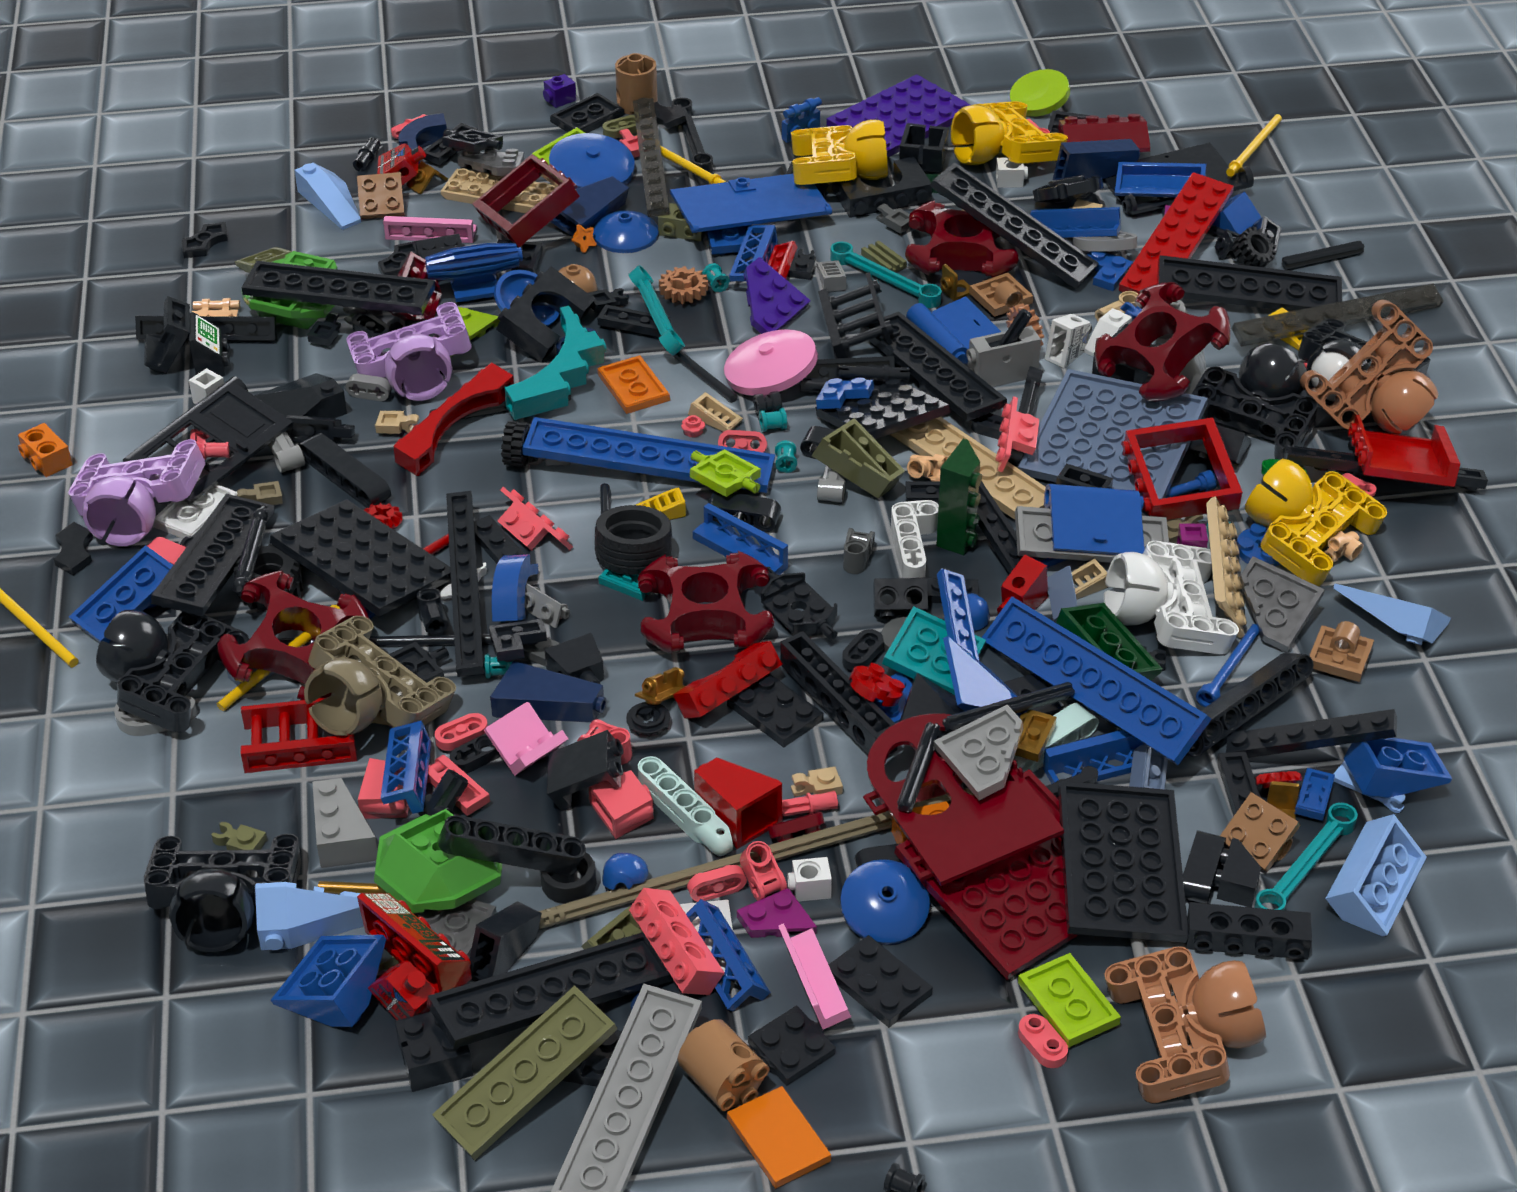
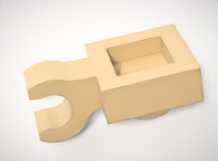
[375,411,419,434]
[791,767,843,796]

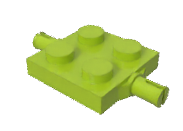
[690,449,761,497]

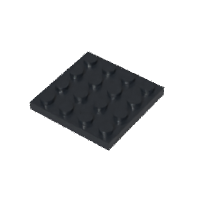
[815,379,950,439]

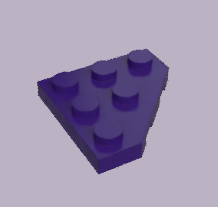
[743,257,811,334]

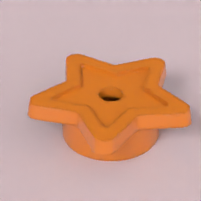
[572,225,597,253]

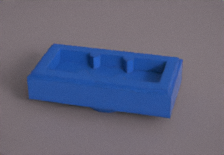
[1294,768,1335,821]

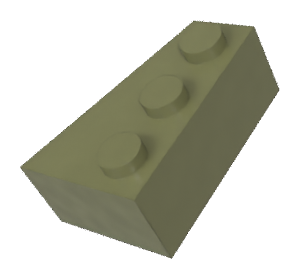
[812,418,905,498]

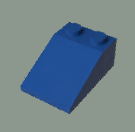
[1343,738,1452,798]

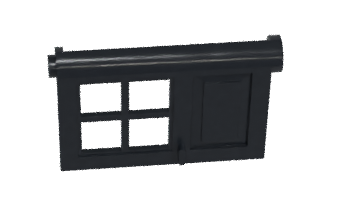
[1103,142,1254,216]
[123,376,293,505]

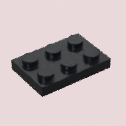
[727,673,824,748]
[828,935,933,1028]

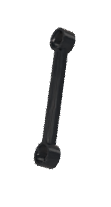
[671,97,713,173]
[1008,366,1044,467]

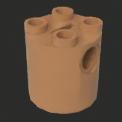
[615,53,658,115]
[677,1019,770,1111]

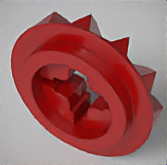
[363,503,402,529]
[1256,771,1302,789]

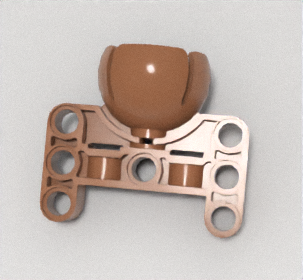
[1300,300,1439,435]
[1105,946,1266,1103]

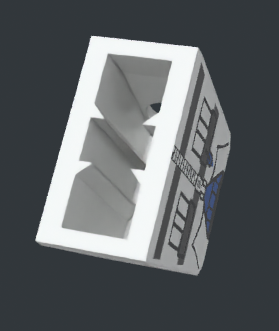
[1045,314,1092,368]

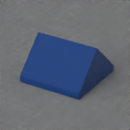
[1212,191,1261,234]

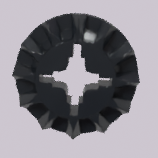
[626,702,670,738]

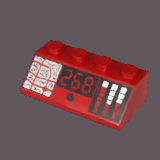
[357,893,472,993]

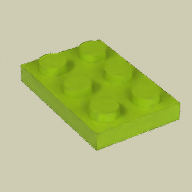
[1018,953,1121,1048]

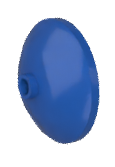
[593,211,659,253]
[494,270,559,327]
[840,859,930,945]

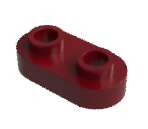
[767,812,825,842]

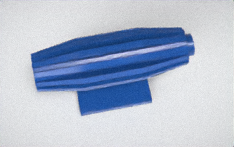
[425,243,523,302]

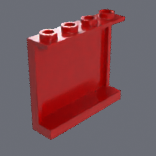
[1348,415,1460,487]

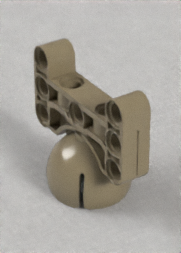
[304,616,456,736]

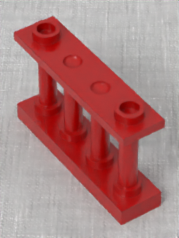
[241,697,357,773]

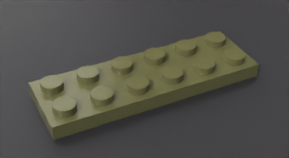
[432,985,617,1160]

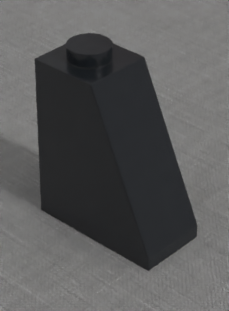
[469,901,542,982]

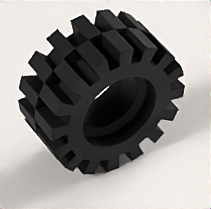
[1232,227,1277,268]
[501,421,530,467]

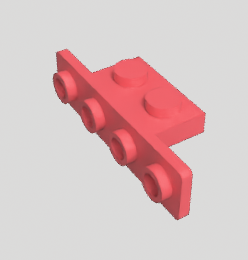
[995,396,1039,473]
[497,487,573,551]

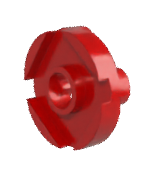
[849,663,905,707]

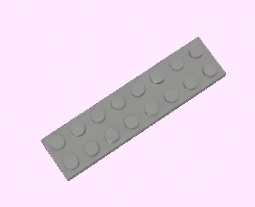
[551,984,702,1192]

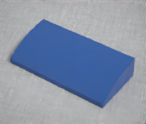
[1115,162,1206,197]

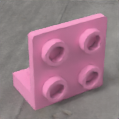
[484,702,568,776]

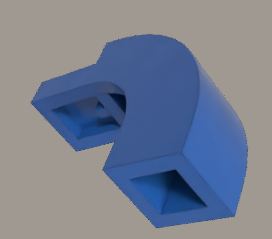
[492,554,539,622]

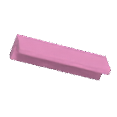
[383,216,477,243]
[779,923,851,1030]

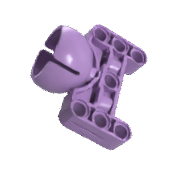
[346,302,472,401]
[68,439,206,546]

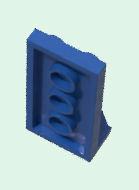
[69,545,173,643]

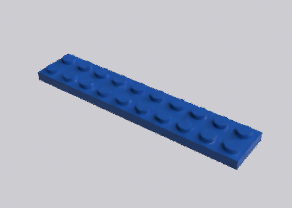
[523,417,775,493]
[982,597,1211,765]

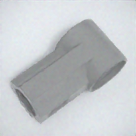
[268,432,305,473]
[817,466,846,503]

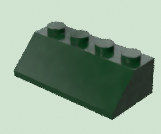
[936,438,982,556]
[1056,603,1163,681]

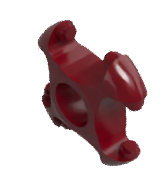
[905,200,1019,278]
[1095,282,1230,402]
[638,551,774,654]
[217,571,369,700]

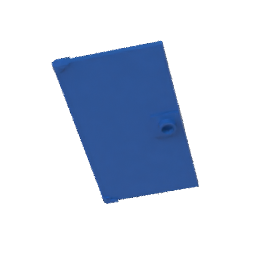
[670,174,832,233]

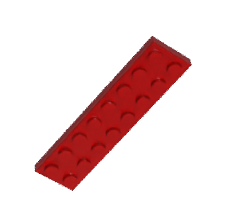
[1119,172,1234,294]

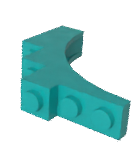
[505,306,607,420]

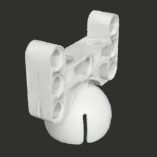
[1104,541,1239,654]

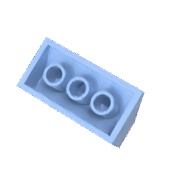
[1325,814,1427,936]

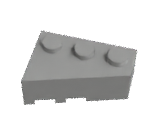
[313,778,378,868]

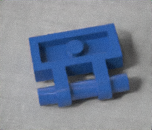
[782,97,822,143]

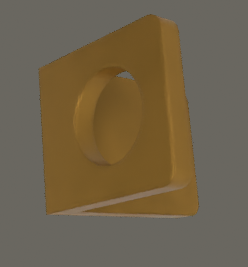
[406,161,448,194]
[940,264,971,301]
[1267,781,1299,819]

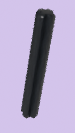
[1281,241,1365,270]
[897,722,941,813]

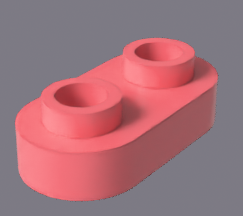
[718,430,768,453]
[435,713,488,751]
[687,865,747,902]
[1018,1014,1068,1068]

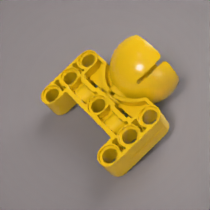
[951,101,1068,165]
[791,120,888,185]
[1245,459,1387,586]

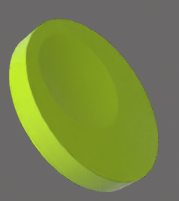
[1010,69,1070,117]

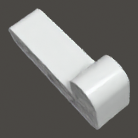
[891,500,939,578]

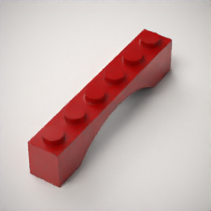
[393,362,514,476]

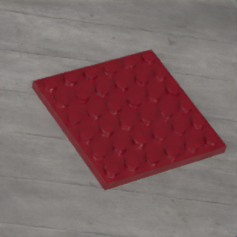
[894,769,1080,980]

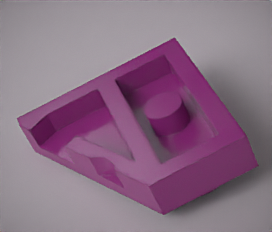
[737,888,817,938]

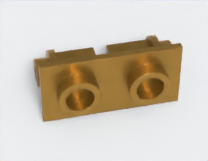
[635,667,685,705]

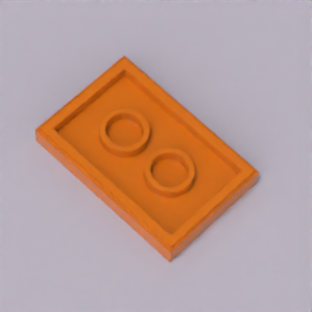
[597,355,670,414]
[727,1086,831,1189]

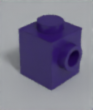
[543,74,577,108]

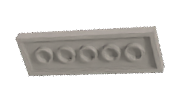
[1015,506,1169,563]

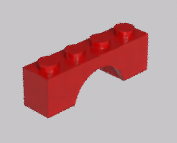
[673,641,782,718]

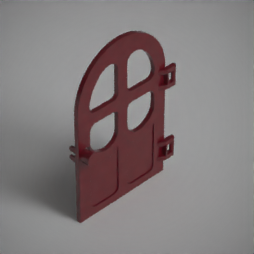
[863,713,1064,886]

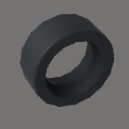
[540,852,597,904]

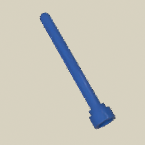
[1166,470,1217,498]
[1196,624,1260,707]

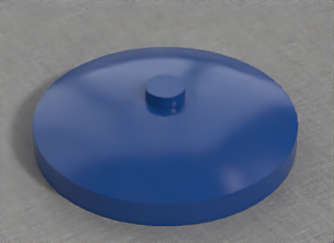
[549,133,635,189]

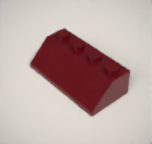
[1058,114,1150,152]

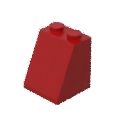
[694,757,782,849]

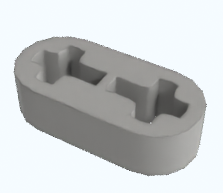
[345,374,392,401]

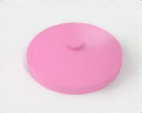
[724,329,818,396]

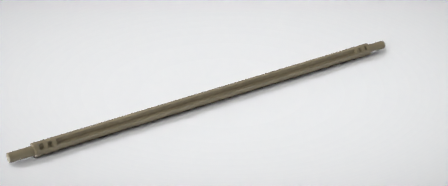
[539,788,974,929]

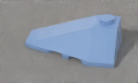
[295,163,361,230]
[1334,584,1451,645]
[255,882,364,950]

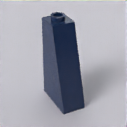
[1052,139,1140,181]
[550,176,629,237]
[490,661,607,722]

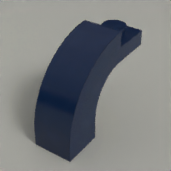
[398,113,447,165]

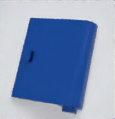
[906,296,1001,364]
[1044,484,1144,555]

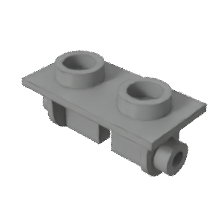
[525,583,570,628]

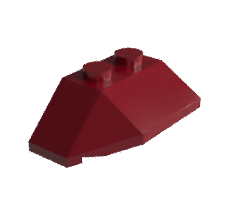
[390,252,442,322]

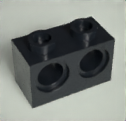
[873,578,928,619]

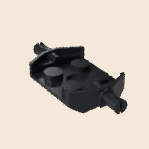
[761,567,838,641]

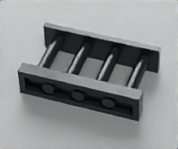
[818,272,894,359]

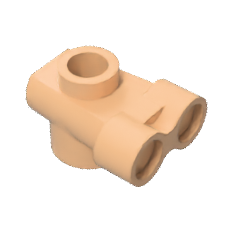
[907,454,948,482]
[1324,531,1364,563]

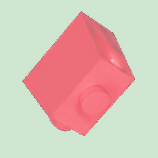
[358,758,409,819]
[588,770,654,839]

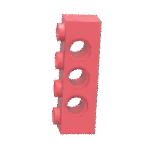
[629,888,725,995]

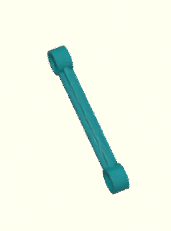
[830,241,942,308]
[628,265,685,356]
[1254,803,1358,910]

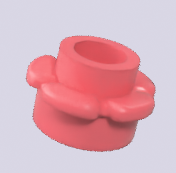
[681,415,705,437]

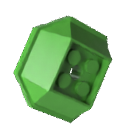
[241,251,337,330]
[374,809,502,913]

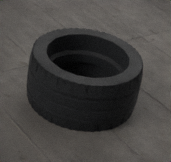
[595,505,672,575]

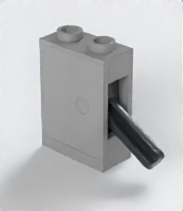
[967,309,1041,387]

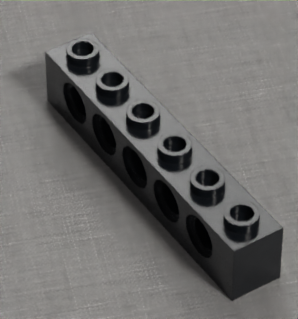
[780,631,898,754]

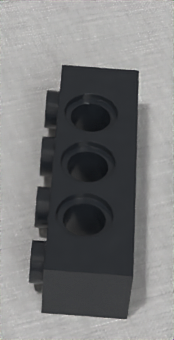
[1186,902,1312,960]

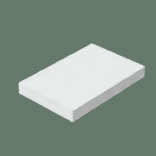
[153,478,237,539]

